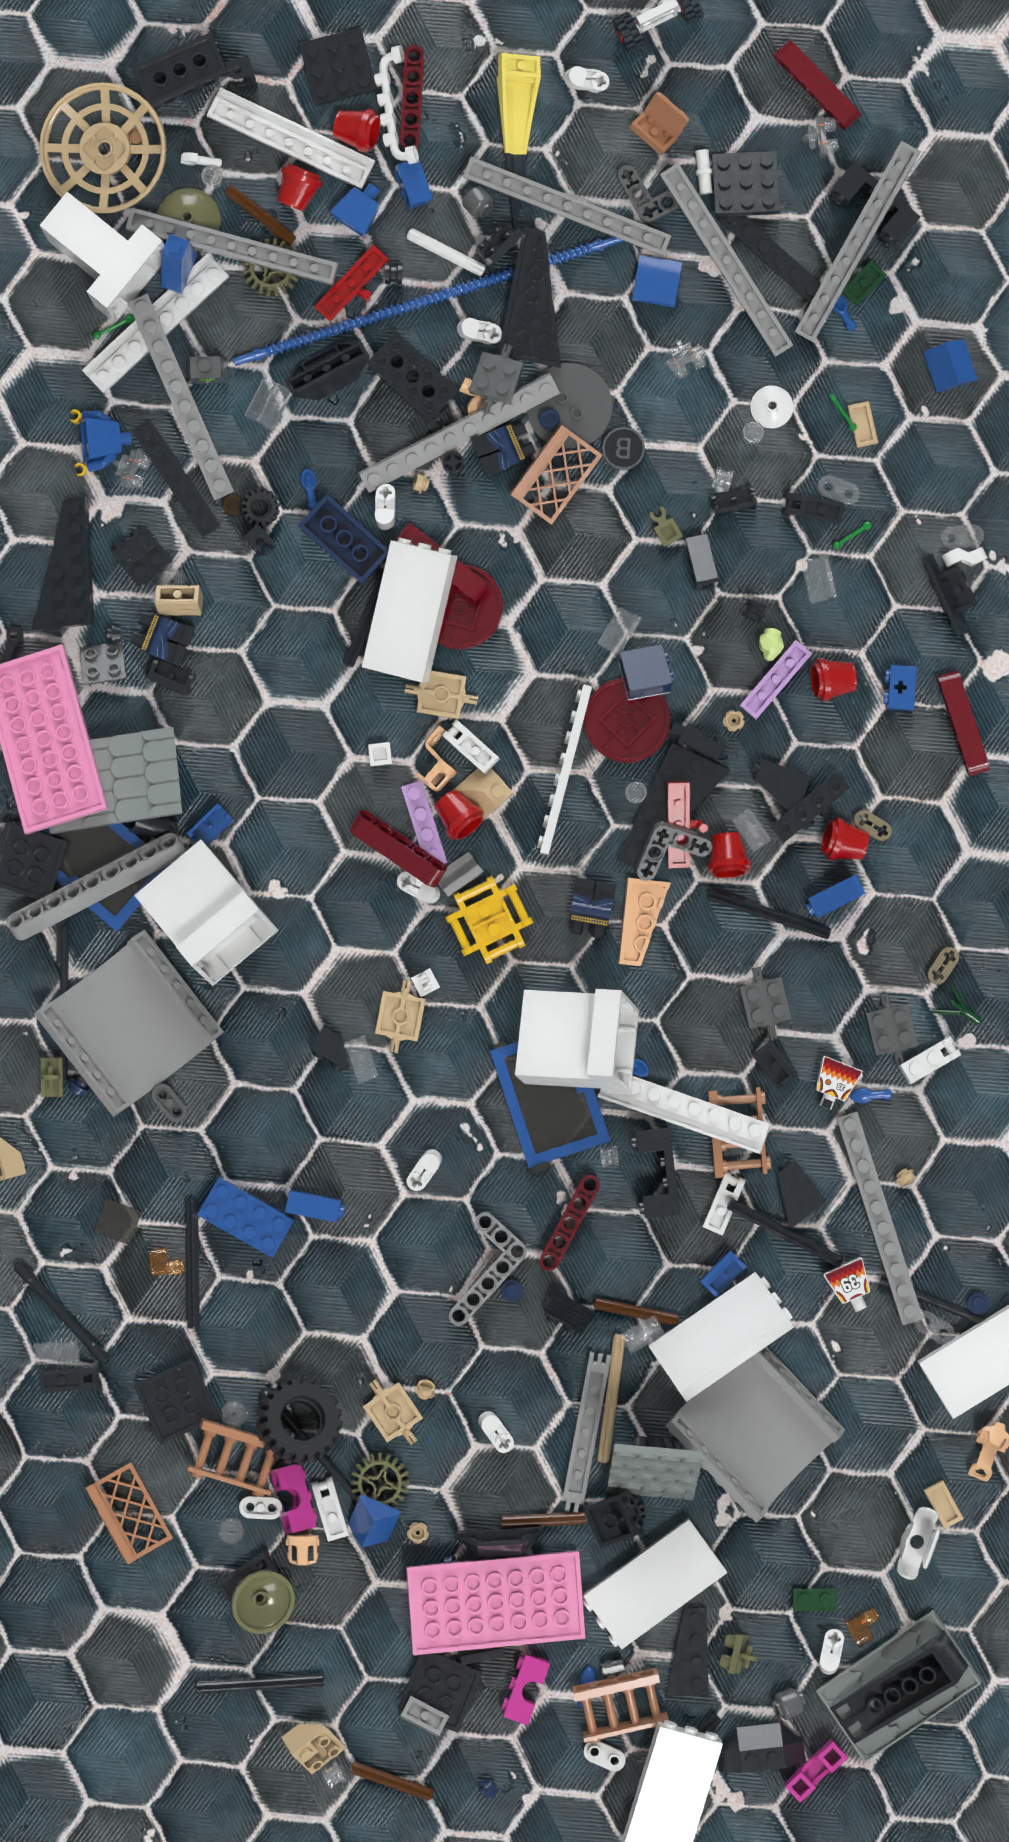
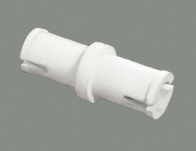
[695,149,713,195]

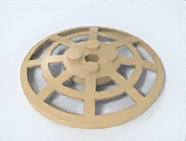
[39,83,167,214]

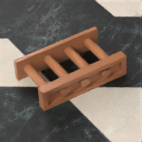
[707,1087,771,1178]
[186,1418,274,1497]
[572,1667,669,1743]

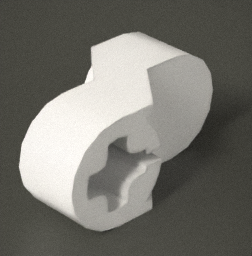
[564,66,609,93]
[457,318,502,345]
[375,484,396,530]
[942,547,988,567]
[397,872,440,904]
[407,1149,442,1191]
[478,1411,514,1453]
[819,1629,844,1675]

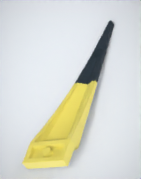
[497,53,541,228]

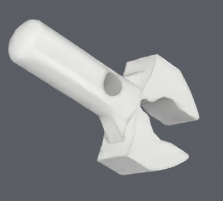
[181,153,222,167]

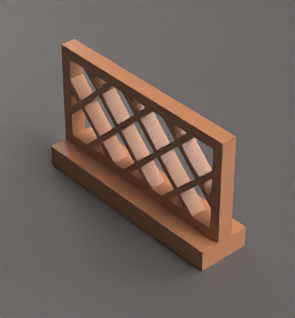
[510,424,602,525]
[85,1462,173,1564]

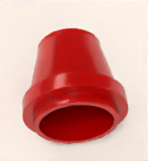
[333,109,380,153]
[277,163,323,212]
[810,658,857,702]
[434,790,484,840]
[821,817,869,861]
[708,832,751,878]

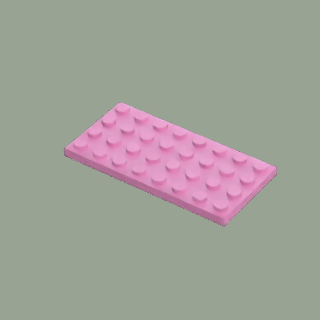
[0,644,108,834]
[406,1551,585,1655]

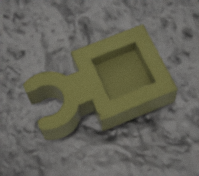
[649,506,683,547]

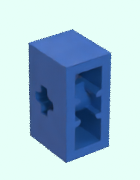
[883,665,917,712]

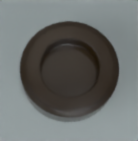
[222,494,241,516]

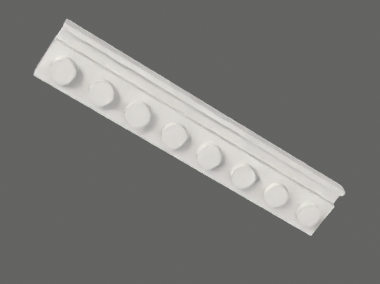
[207,87,375,190]
[82,253,229,394]
[537,685,592,856]
[598,1076,771,1154]

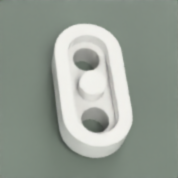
[239,1496,283,1519]
[584,1741,625,1771]

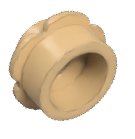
[412,473,429,494]
[723,710,744,731]
[896,1168,916,1188]
[414,1379,435,1400]
[407,1522,429,1544]

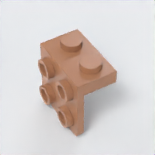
[629,92,689,156]

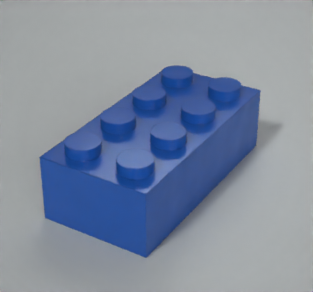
[197,1177,295,1258]

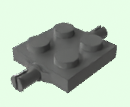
[469,344,524,414]
[738,966,791,1040]
[866,993,918,1066]

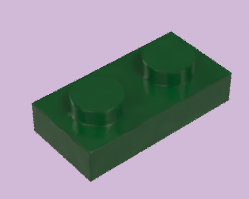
[842,260,887,307]
[793,1588,837,1611]

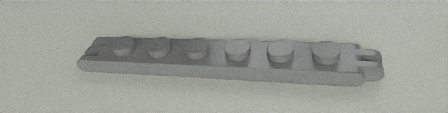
[562,1351,611,1513]

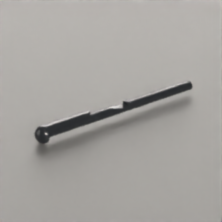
[56,915,73,1079]
[258,1388,360,1503]

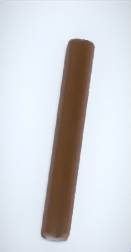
[225,185,296,246]
[594,1298,679,1326]
[501,1512,587,1528]
[350,1762,433,1801]

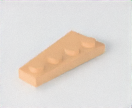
[618,878,671,966]

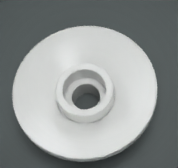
[750,385,793,429]

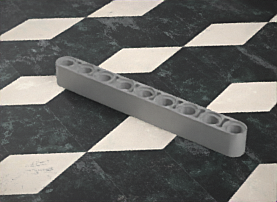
[6,833,185,940]

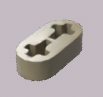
[853,810,892,841]
[927,947,959,984]

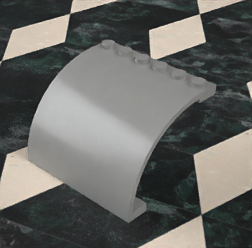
[34,930,224,1117]
[666,1346,845,1523]

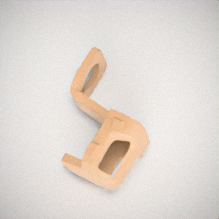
[416,726,457,792]
[968,1421,1009,1482]
[286,1508,319,1565]

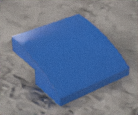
[632,255,682,307]

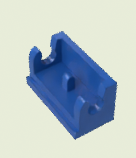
[393,160,433,211]
[187,803,234,846]
[700,1250,747,1298]

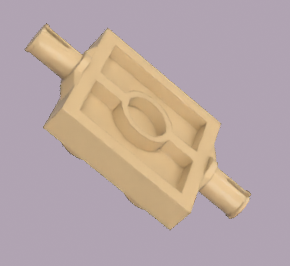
[405,671,478,720]
[375,979,426,1053]
[363,1379,423,1445]

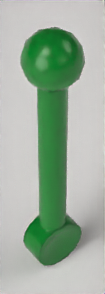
[93,315,134,339]
[829,393,857,431]
[832,521,872,549]

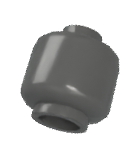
[462,186,494,218]
[772,1688,806,1720]

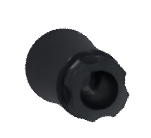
[129,817,179,839]

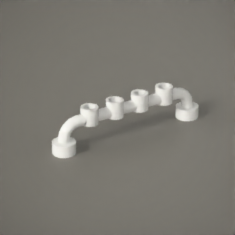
[374,45,419,164]

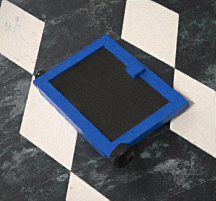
[41,823,171,932]
[490,1042,611,1174]

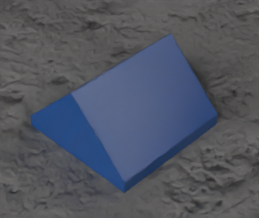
[923,339,978,393]
[348,1494,401,1548]

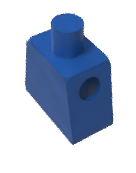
[330,183,380,239]

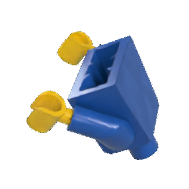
[70,409,132,476]

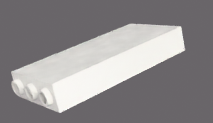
[362,538,457,683]
[649,1272,794,1402]
[917,1305,1009,1419]
[583,1518,727,1649]
[621,1720,723,1842]

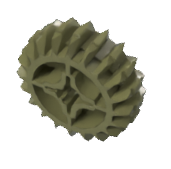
[243,239,299,297]
[351,1452,410,1507]

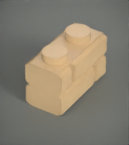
[155,585,203,615]

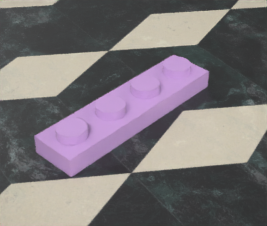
[740,640,812,719]
[401,781,447,864]

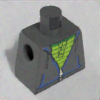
[187,356,228,384]

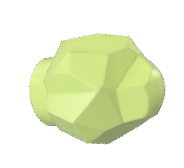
[759,628,784,661]

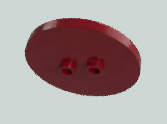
[437,564,503,650]
[584,678,671,763]

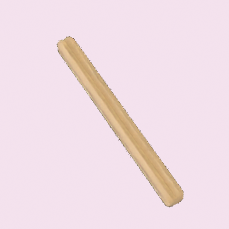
[597,1334,625,1463]

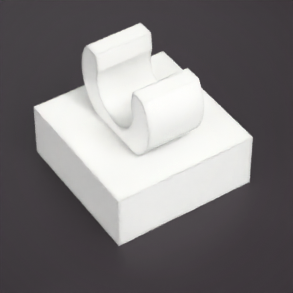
[368,742,392,767]
[411,968,440,997]

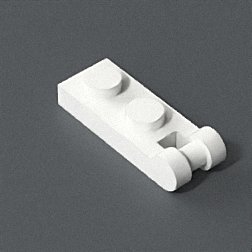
[442,719,500,774]
[899,1036,961,1085]
[702,1172,746,1235]
[311,1476,349,1542]

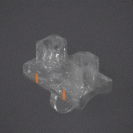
[802,115,839,158]
[665,340,707,379]
[113,449,151,489]
[732,808,771,852]
[620,1315,665,1354]

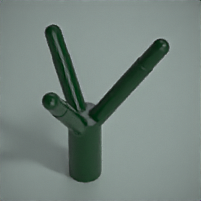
[931,985,982,1025]

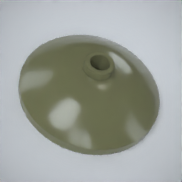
[157,188,221,252]
[231,1570,295,1634]

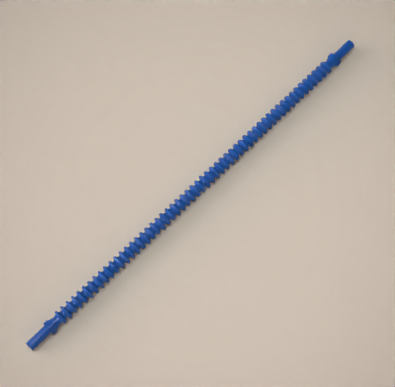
[233,236,624,366]

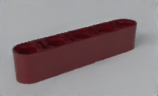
[773,40,861,130]
[400,45,424,152]
[395,523,489,603]
[937,670,990,777]
[349,810,447,888]
[539,1175,600,1271]

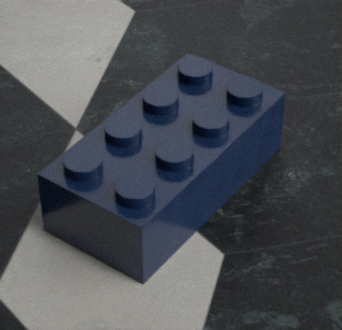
[298,494,389,586]

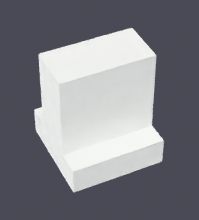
[40,192,164,323]
[134,839,279,986]
[515,989,639,1094]

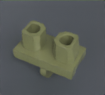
[41,1058,63,1097]
[719,1634,757,1674]

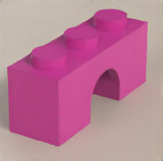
[270,1464,317,1534]
[501,1652,550,1726]
[784,1738,848,1803]

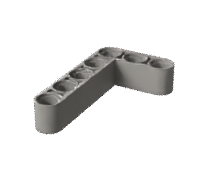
[449,1212,527,1326]

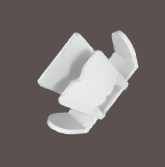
[897,1507,940,1580]

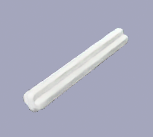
[407,228,486,276]

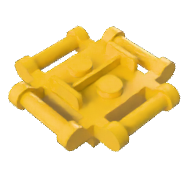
[445,876,534,964]

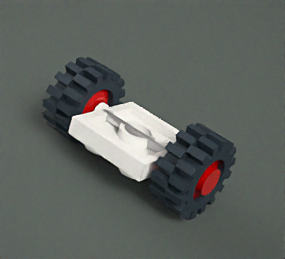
[612,0,704,54]

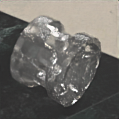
[201,165,224,190]
[742,421,764,445]
[712,467,734,492]
[625,781,647,804]
[599,1145,620,1169]
[321,1761,347,1789]

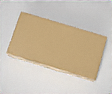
[847,401,878,448]
[924,1480,964,1529]

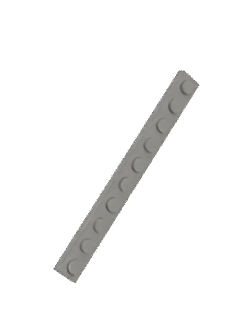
[795,141,921,342]
[463,157,671,256]
[660,163,793,357]
[126,208,339,286]
[128,294,234,501]
[358,373,560,493]
[836,1112,923,1326]

